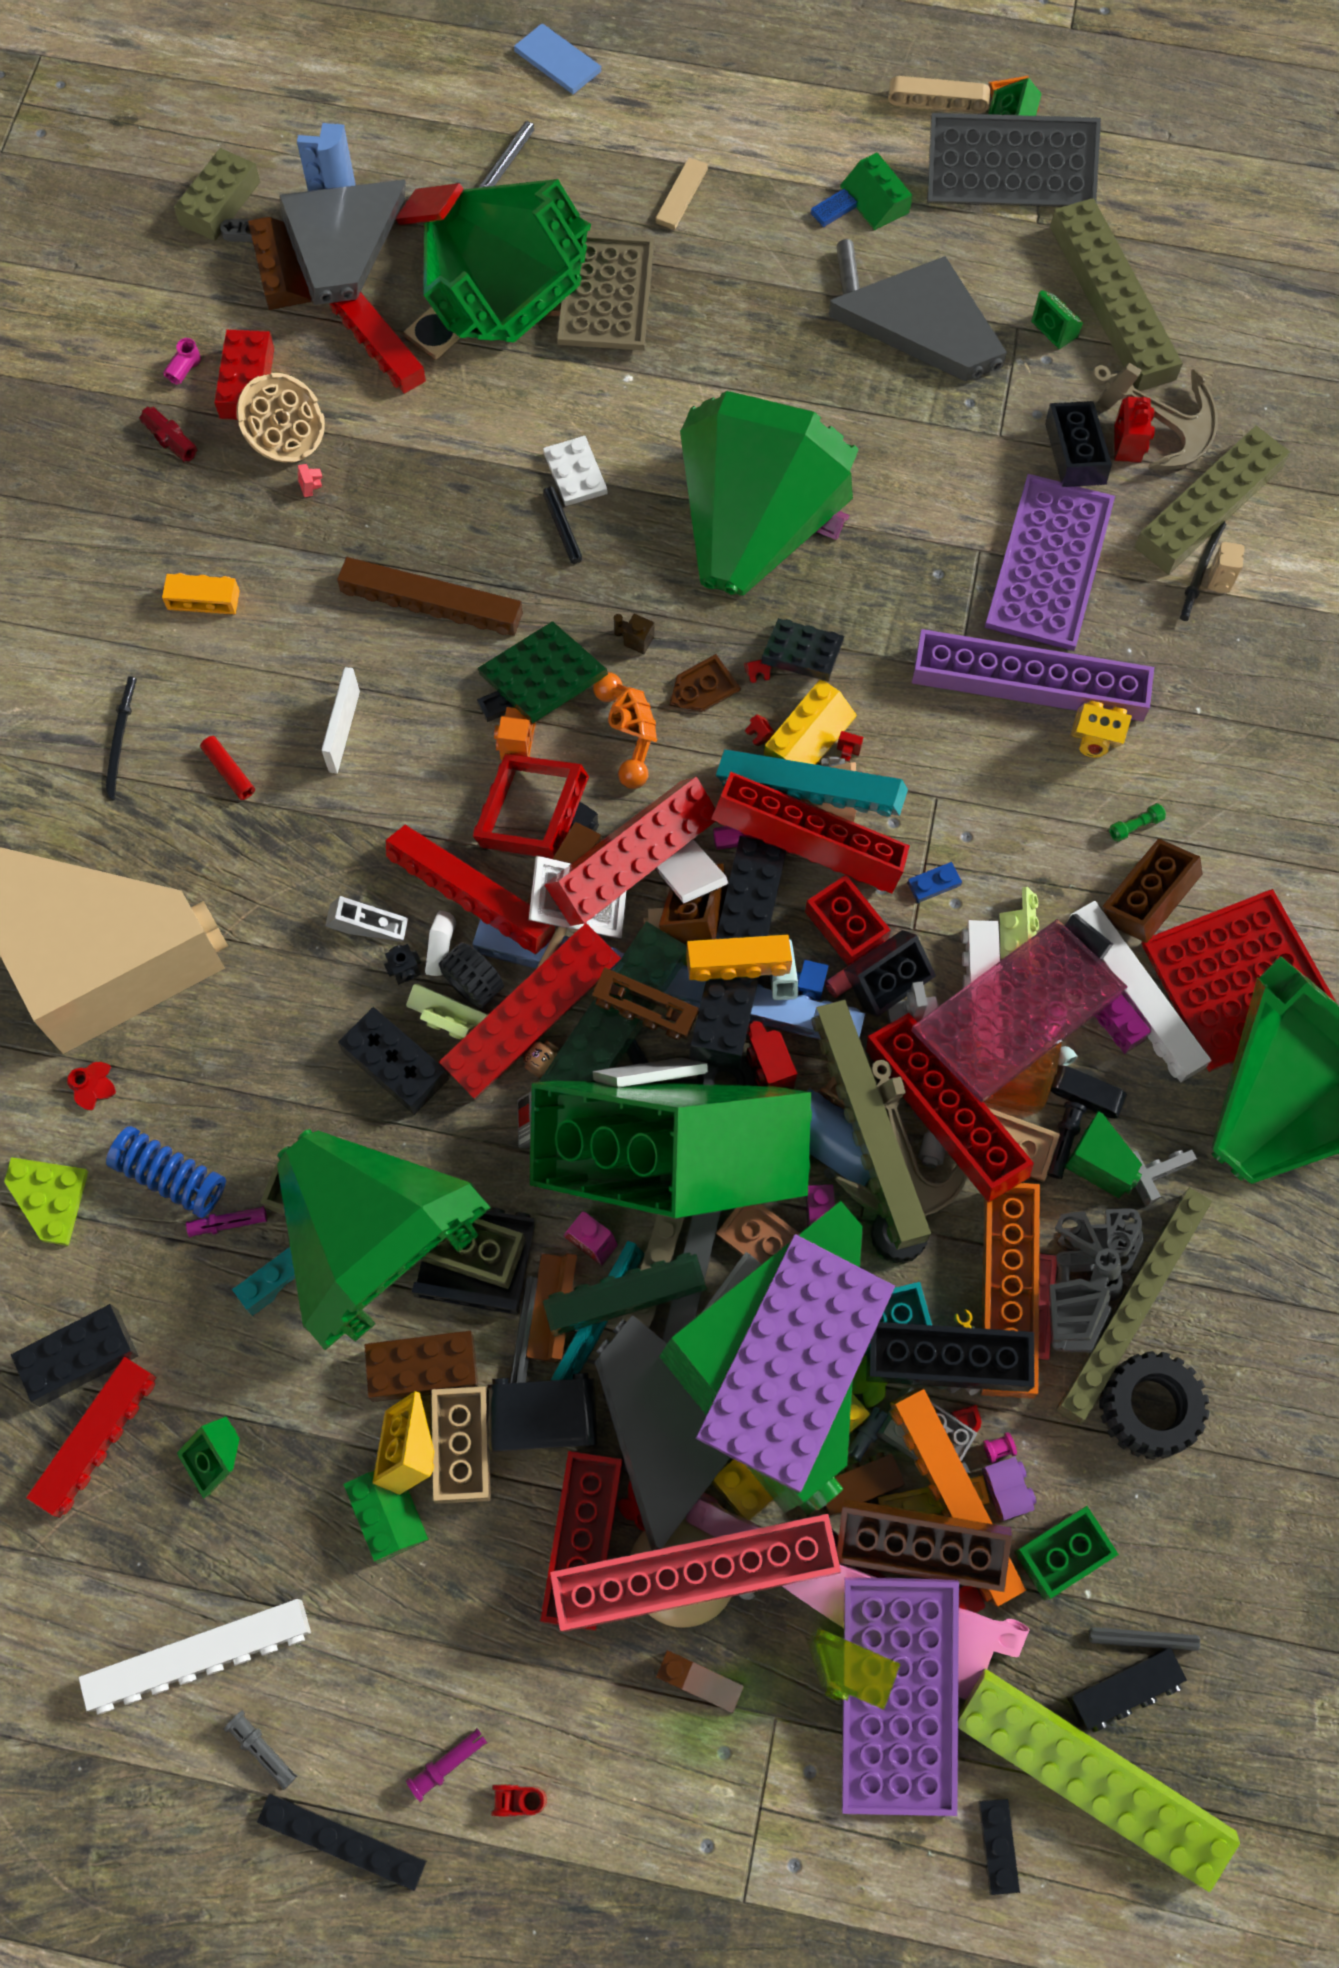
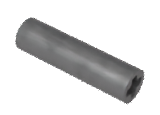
[836,239,860,295]

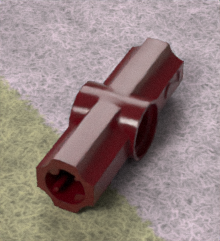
[139,406,198,462]

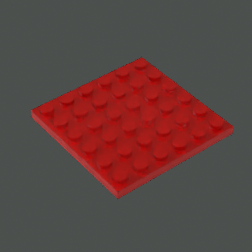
[1141,889,1337,1072]

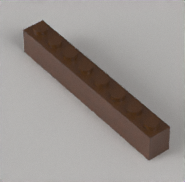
[337,557,523,636]

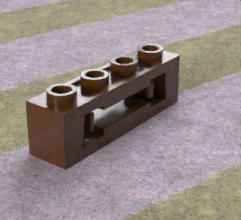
[592,967,699,1041]

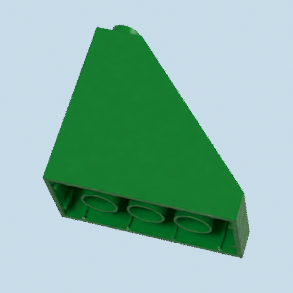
[529,1081,812,1218]
[659,1201,862,1516]

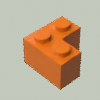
[494,707,536,760]

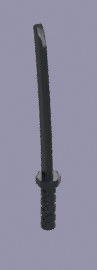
[1180,521,1226,621]
[106,676,137,801]

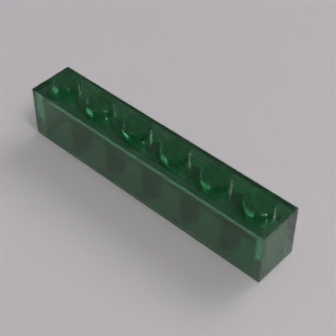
[543,1253,707,1337]

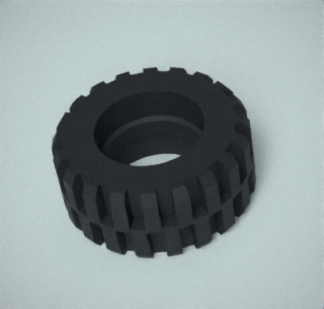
[1099,1351,1209,1460]

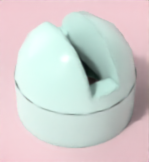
[1055,1046,1078,1066]

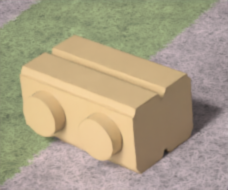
[1207,542,1245,593]

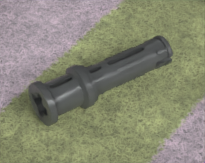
[223,1710,297,1790]

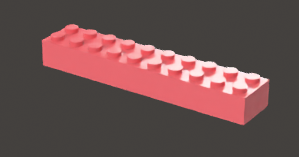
[550,1514,841,1632]

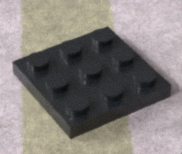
[761,618,844,682]

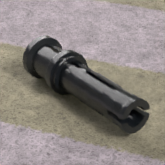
[1047,1101,1087,1179]

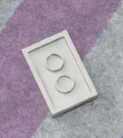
[543,436,607,507]

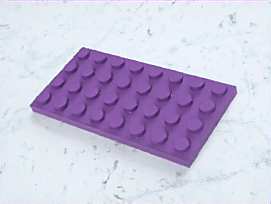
[985,474,1115,651]
[695,1234,895,1493]
[842,1577,959,1816]

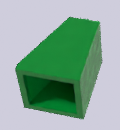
[1065,1111,1142,1198]

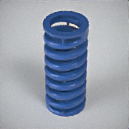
[106,1126,226,1218]

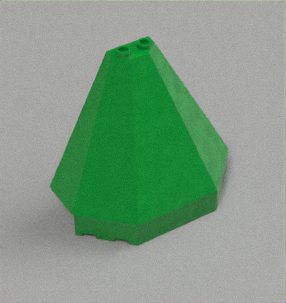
[423,179,591,343]
[680,391,859,596]
[1211,956,1339,1184]
[277,1129,491,1350]

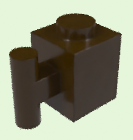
[613,614,655,654]

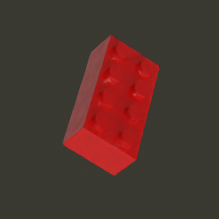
[214,329,275,420]

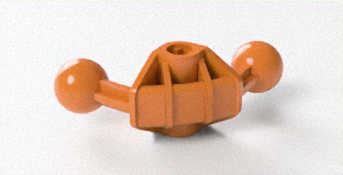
[593,672,658,789]

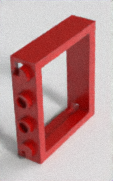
[473,754,589,859]

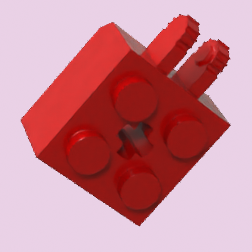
[1114,397,1155,462]
[745,1021,797,1089]

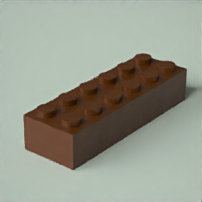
[837,1499,1012,1592]

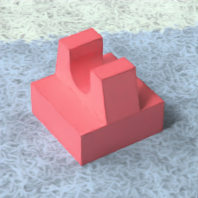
[298,464,322,497]

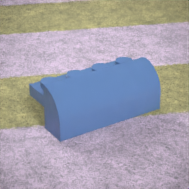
[297,123,356,191]
[807,1088,871,1186]

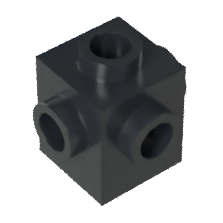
[384,944,421,985]

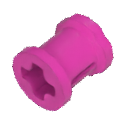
[983,1432,1017,1464]

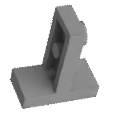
[887,982,941,1025]
[1133,1150,1197,1207]

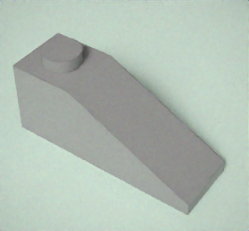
[325,896,408,942]

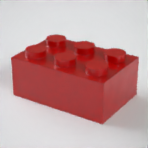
[805,875,891,966]

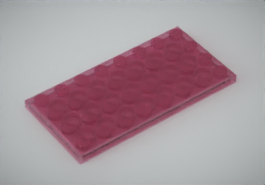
[911,919,1128,1103]

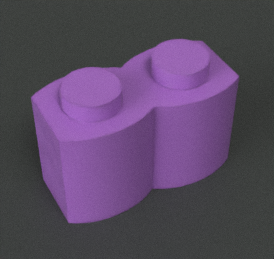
[982,1457,1036,1521]

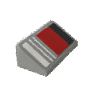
[517,1092,531,1148]

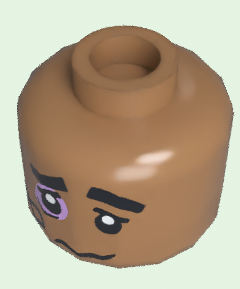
[523,1040,561,1078]

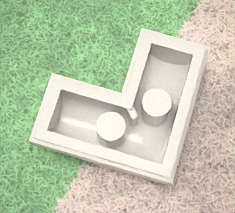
[425,910,456,976]

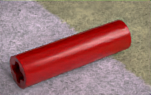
[200,736,255,800]

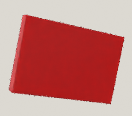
[395,183,463,225]

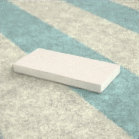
[321,667,360,774]
[655,840,728,903]
[593,1057,708,1088]

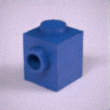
[797,960,829,1001]

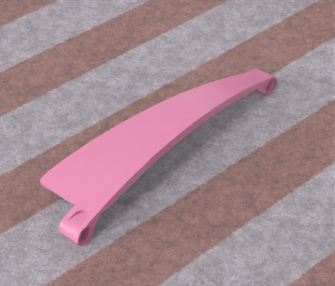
[686,1493,1029,1699]

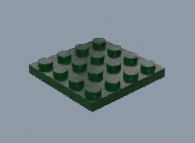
[478,621,608,724]

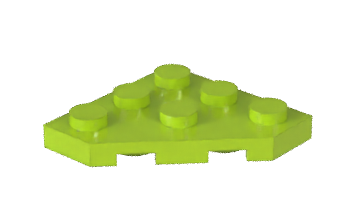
[4,1157,88,1246]

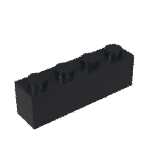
[1067,1648,1187,1733]

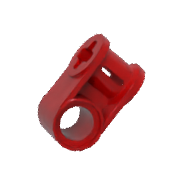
[491,1784,547,1816]

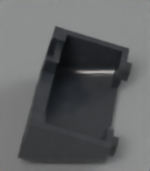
[487,1373,598,1452]

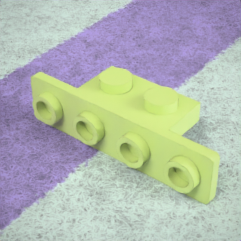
[999,887,1041,985]
[406,984,489,1040]

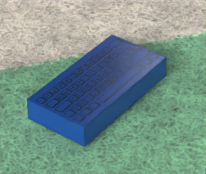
[811,189,857,227]

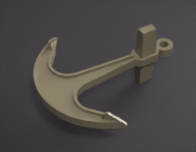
[1091,363,1218,470]
[835,1060,967,1217]

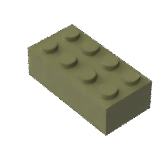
[174,148,260,241]

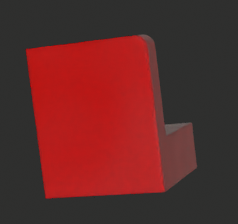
[959,1585,985,1613]

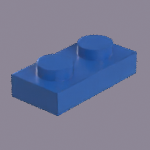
[907,862,962,903]

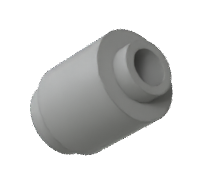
[918,1129,946,1168]

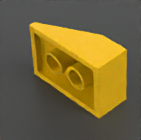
[372,1391,434,1495]

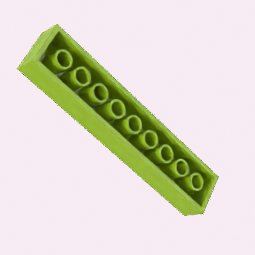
[958,1668,1240,1893]

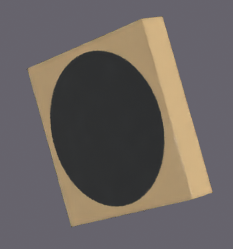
[404,307,460,360]

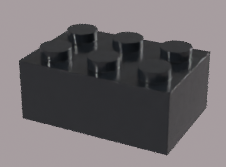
[844,930,936,1017]

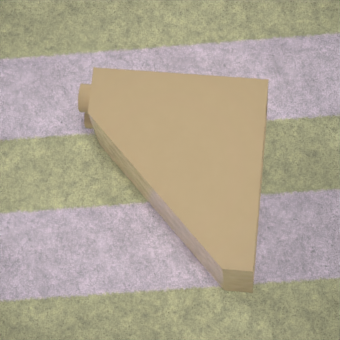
[0,847,228,1054]

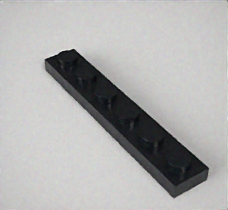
[257,1793,427,1891]

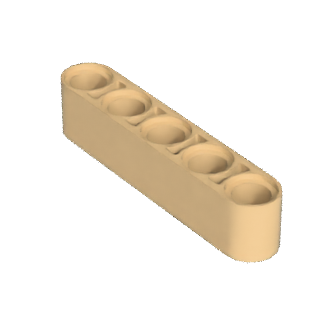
[888,76,990,114]

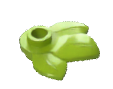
[852,1355,889,1408]

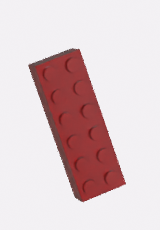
[540,1451,623,1631]

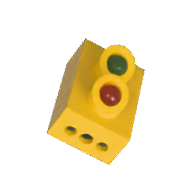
[1070,701,1132,758]

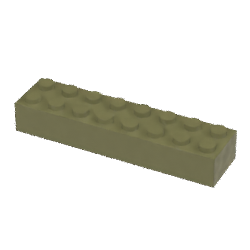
[1134,426,1291,575]

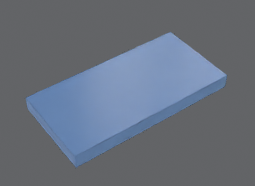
[514,23,601,94]

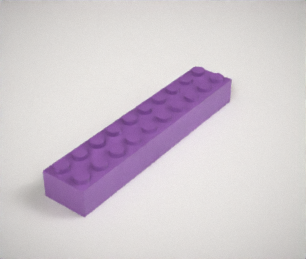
[912,629,1154,722]

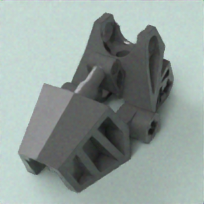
[1049,1208,1144,1353]

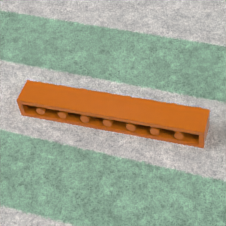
[890,1388,1026,1606]

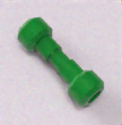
[1109,803,1166,842]

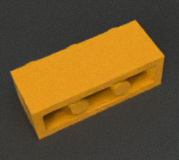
[162,573,240,615]

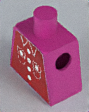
[563,1211,618,1266]

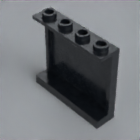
[412,1208,536,1315]

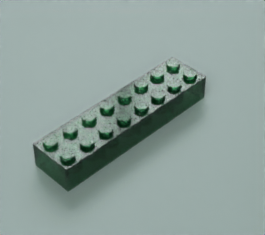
[539,921,687,1082]

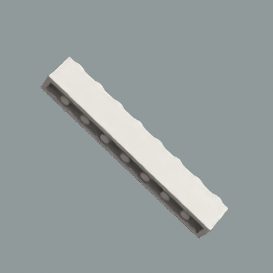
[1068,901,1212,1083]
[79,1599,311,1715]

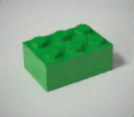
[1014,1506,1119,1601]

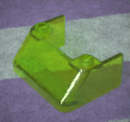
[807,1629,901,1710]

